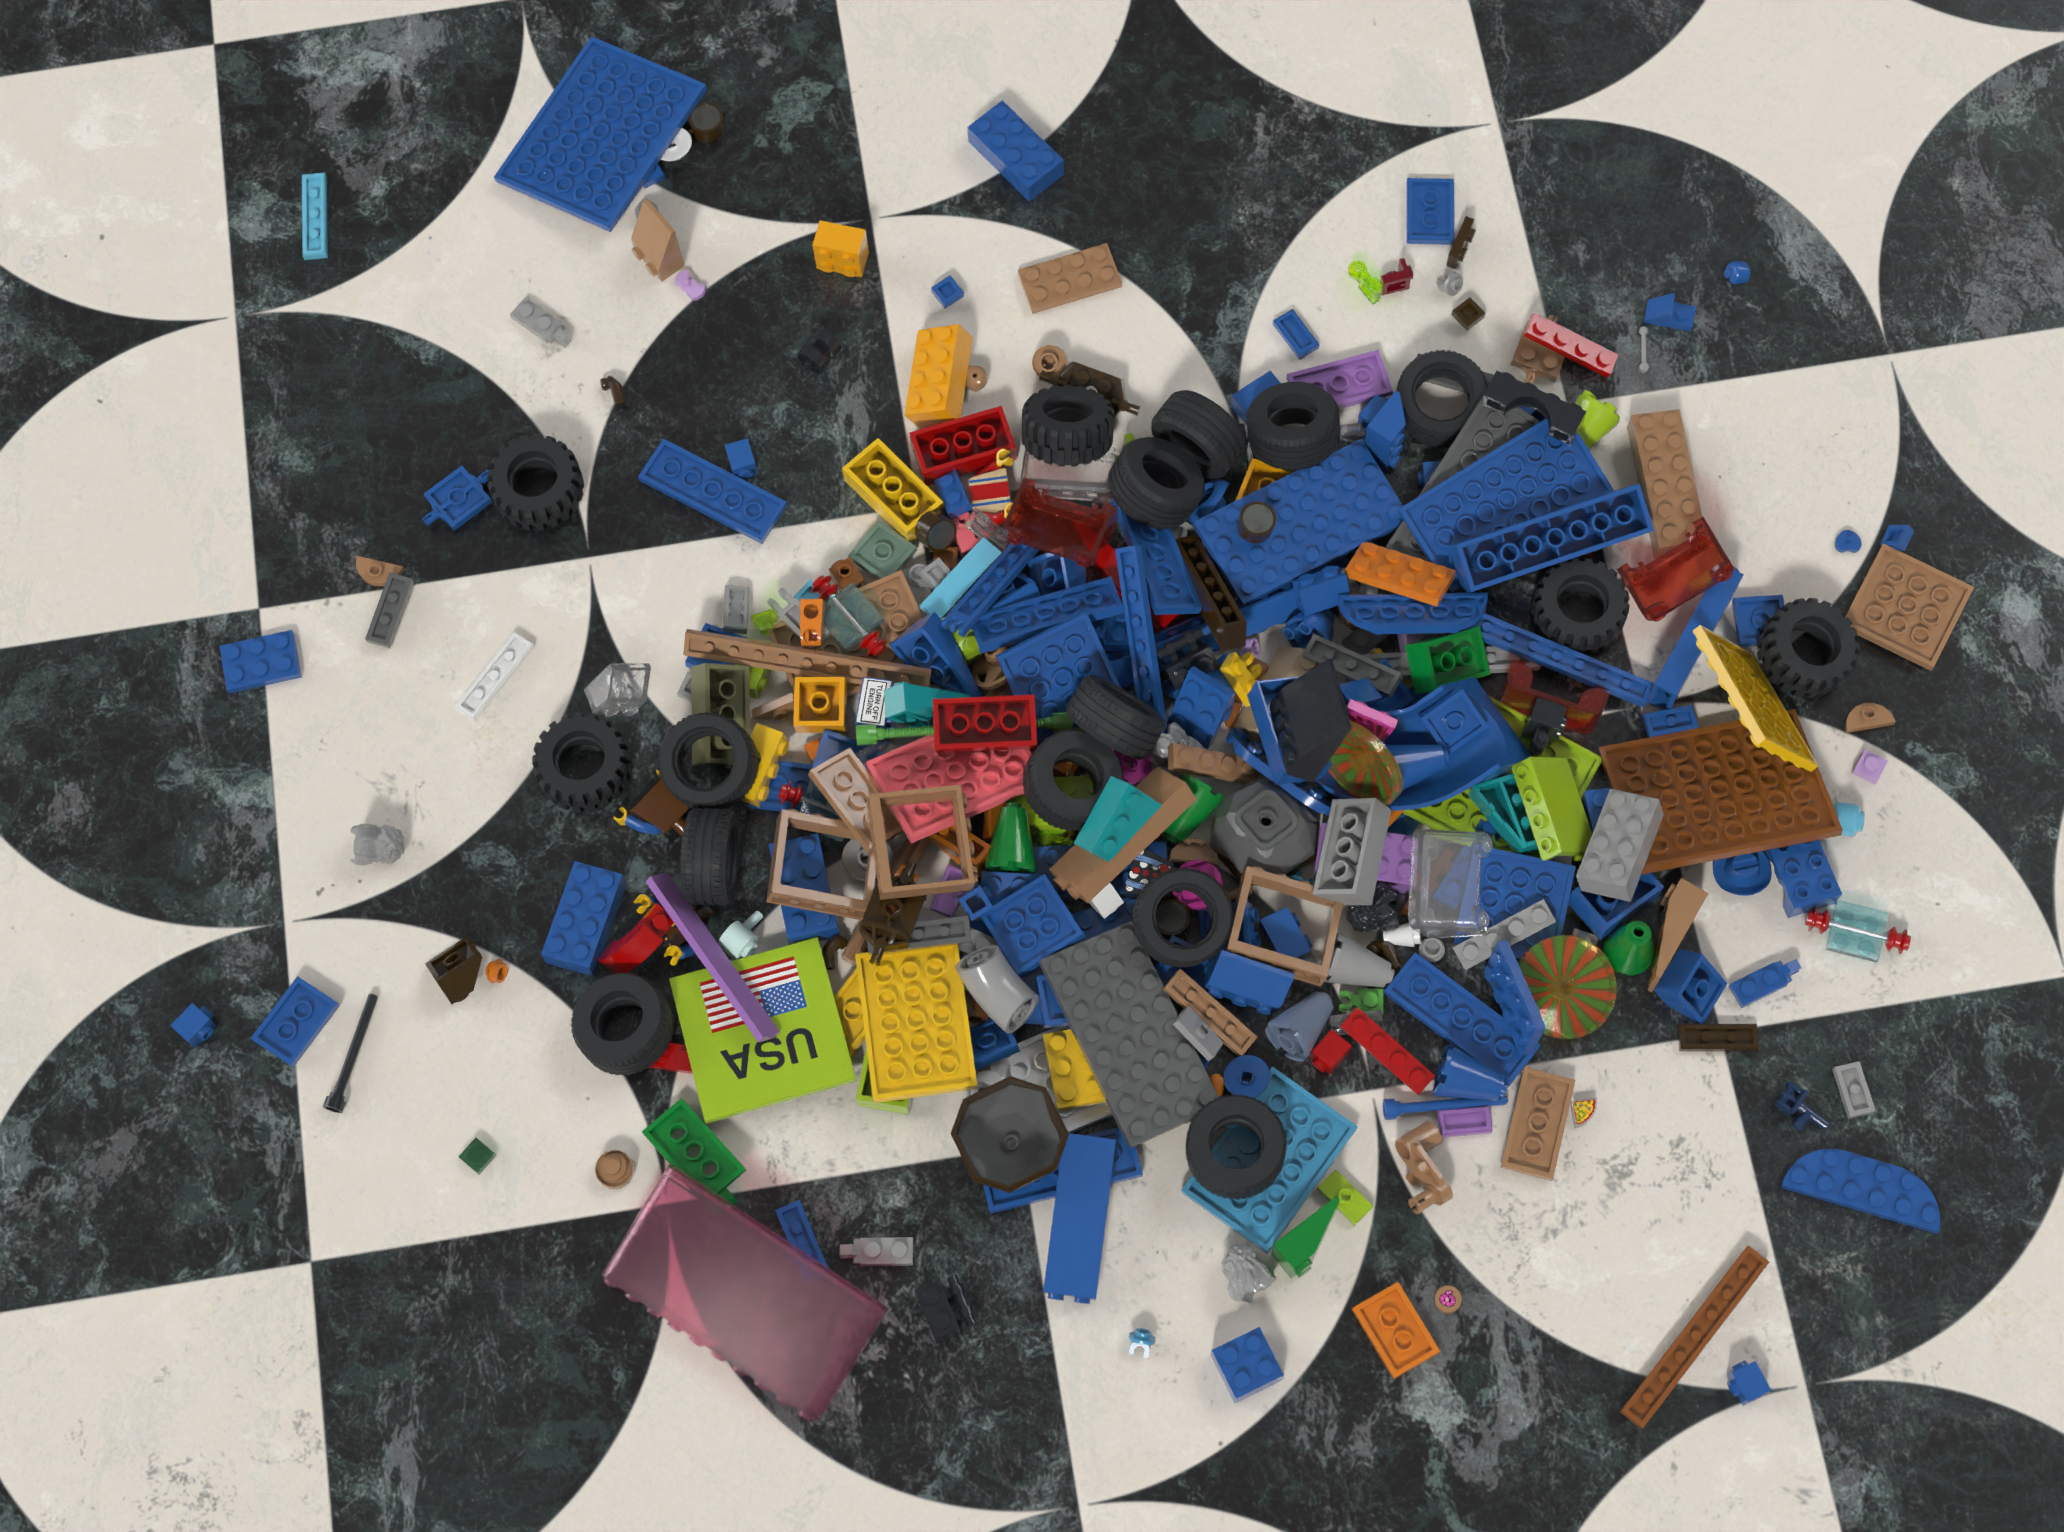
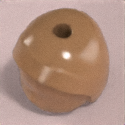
[966,365,988,392]

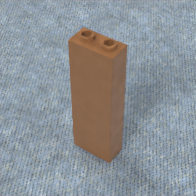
[1049,767,1197,903]

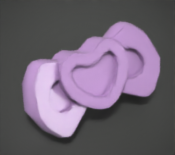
[674,270,706,301]

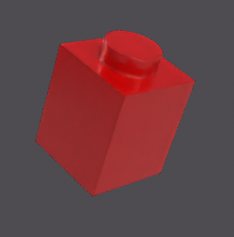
[1310,1029,1352,1074]

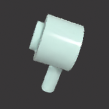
[718,911,763,960]

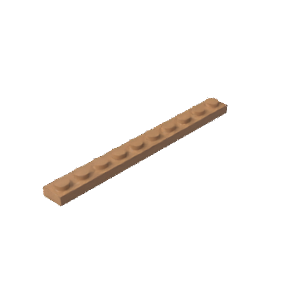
[683,629,932,687]

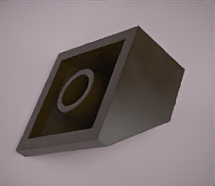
[425,936,482,1004]

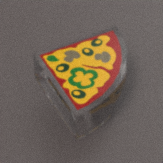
[1570,1098,1597,1129]

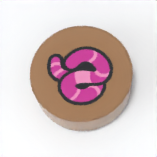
[1434,1286,1462,1314]

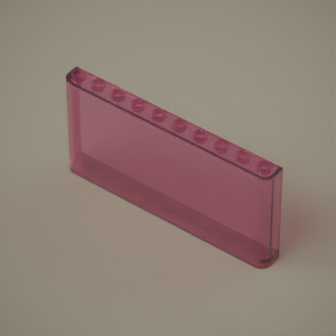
[601,1165,889,1421]

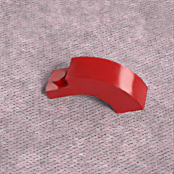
[597,903,674,974]

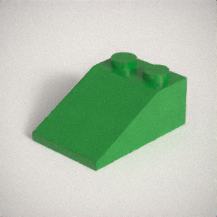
[1405,626,1490,694]
[1271,1196,1340,1279]

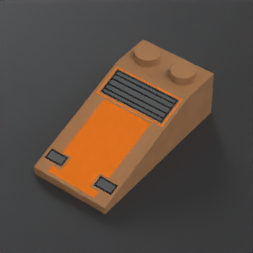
[1647,878,1709,992]

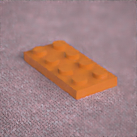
[1345,542,1456,607]

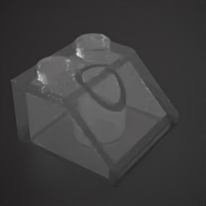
[584,663,651,717]

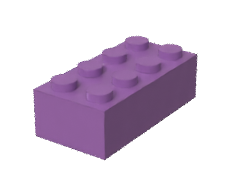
[1313,823,1423,895]

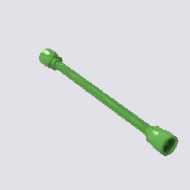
[856,712,1073,745]

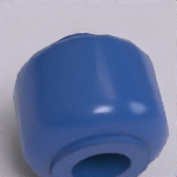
[1724,261,1750,284]

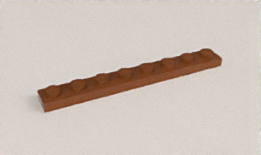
[1620,1245,1769,1429]

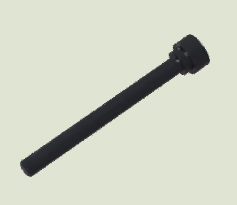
[323,994,378,1113]

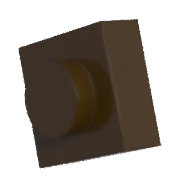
[1451,297,1486,331]

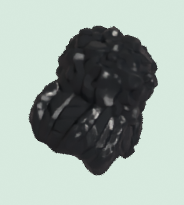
[1346,883,1399,932]

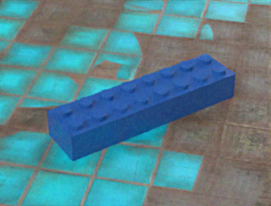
[1448,484,1654,593]

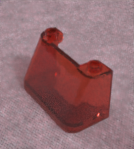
[1002,478,1118,567]
[1617,517,1734,622]
[1501,658,1610,734]

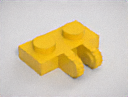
[1220,652,1263,707]

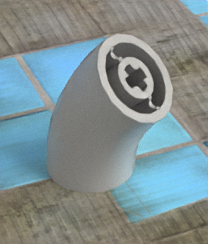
[955,945,1039,1034]

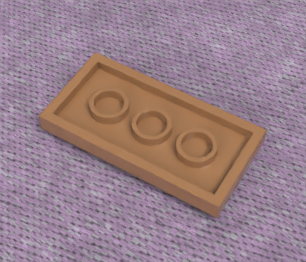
[1018,243,1122,314]
[808,748,904,853]
[1500,1067,1575,1181]

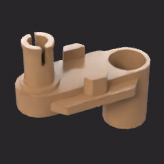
[1395,1121,1453,1214]

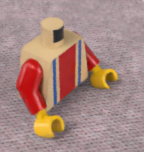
[966,449,1020,527]

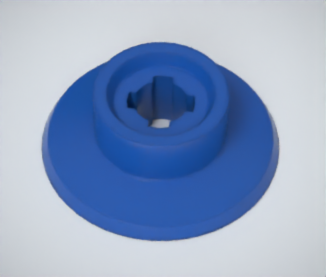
[1223,1055,1270,1098]

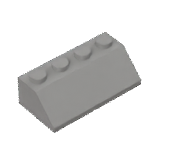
[1313,798,1391,905]

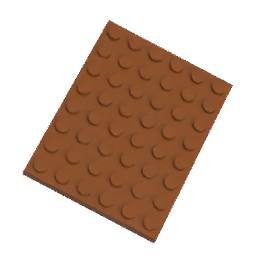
[1598,709,1843,875]

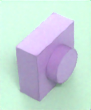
[1852,750,1888,784]

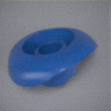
[1188,479,1230,524]
[1713,851,1772,896]

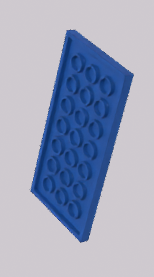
[1397,419,1615,593]
[1193,439,1403,607]

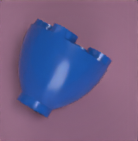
[1282,609,1335,649]

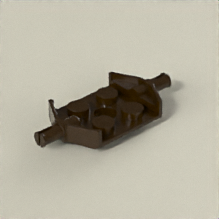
[1039,362,1141,418]
[859,862,927,966]

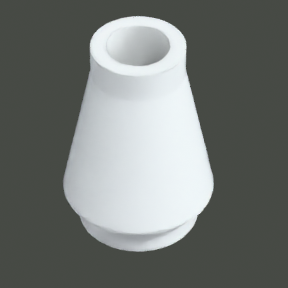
[1383,922,1421,947]

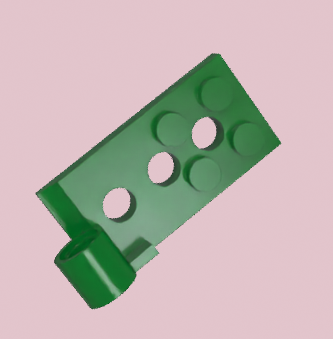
[642,1098,746,1219]

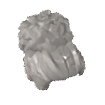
[1150,722,1204,774]
[350,824,405,866]
[1221,1244,1277,1303]

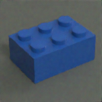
[1568,873,1664,940]

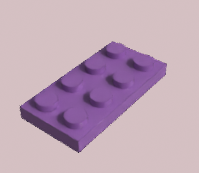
[1287,350,1393,409]

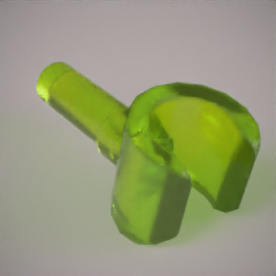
[1037,830,1073,846]

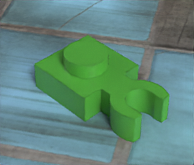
[1339,988,1383,1016]

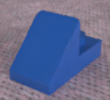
[1644,293,1696,331]

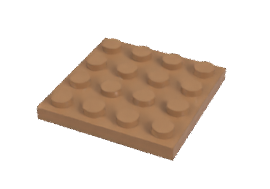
[1845,543,1974,671]

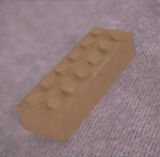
[1627,409,1708,559]

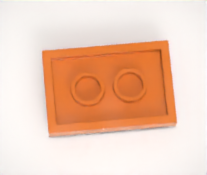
[1352,1282,1440,1380]

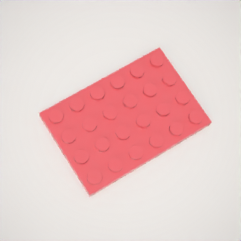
[866,735,1032,844]

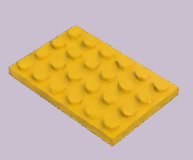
[1693,625,1819,772]
[855,944,978,1103]

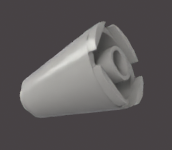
[1324,932,1394,988]

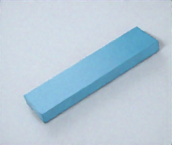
[302,173,328,260]
[919,537,1002,620]

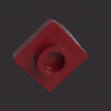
[1379,258,1413,296]

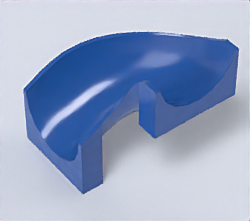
[1313,677,1532,811]

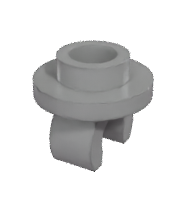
[1436,272,1463,296]

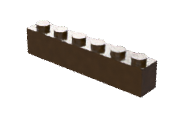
[1175,535,1247,651]

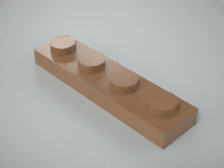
[1168,743,1258,785]
[1163,969,1257,1057]

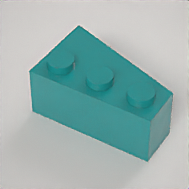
[884,682,970,728]
[1468,774,1539,855]
[1074,776,1162,862]

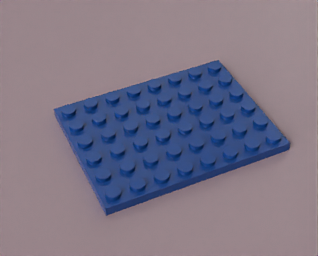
[494,36,708,232]

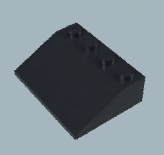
[1269,659,1352,782]

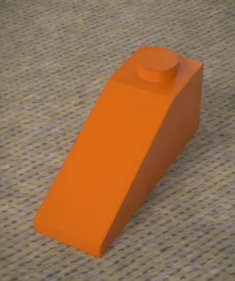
[927,825,990,878]

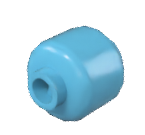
[1834,802,1865,837]

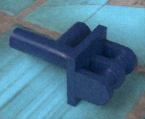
[1774,1082,1830,1132]

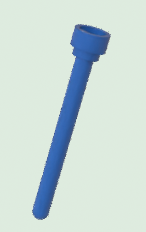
[1383,1095,1508,1120]

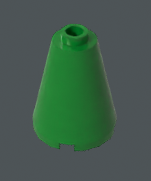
[1163,773,1225,845]
[985,803,1036,873]
[1603,921,1655,976]

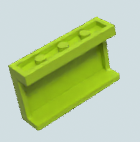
[1512,757,1592,861]

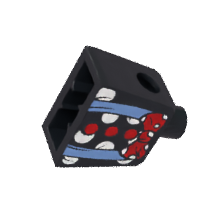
[1122,849,1182,901]

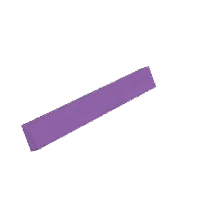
[646,872,780,1043]

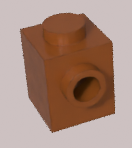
[829,557,865,595]

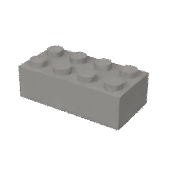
[1576,789,1664,902]

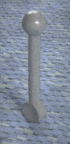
[1639,326,1649,373]

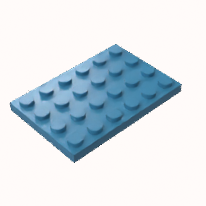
[1181,1067,1358,1254]

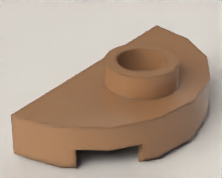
[356,556,404,586]
[751,693,794,720]
[1844,703,1896,733]
[1168,838,1219,866]

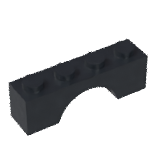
[1482,371,1587,446]

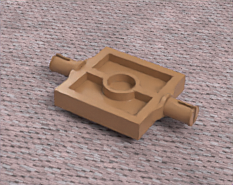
[1510,315,1565,385]

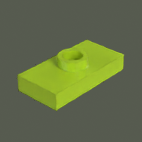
[1317,1170,1374,1226]

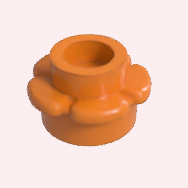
[485,959,508,983]

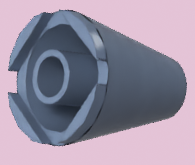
[1265,991,1334,1061]

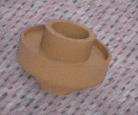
[1032,345,1068,379]
[595,1150,634,1189]

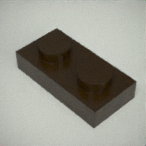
[1446,216,1476,269]

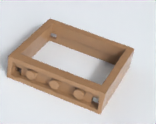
[867,785,978,900]
[766,809,876,920]
[1224,866,1343,986]

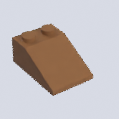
[631,199,684,282]

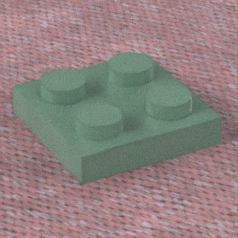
[848,520,917,580]

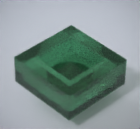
[458,1138,497,1175]

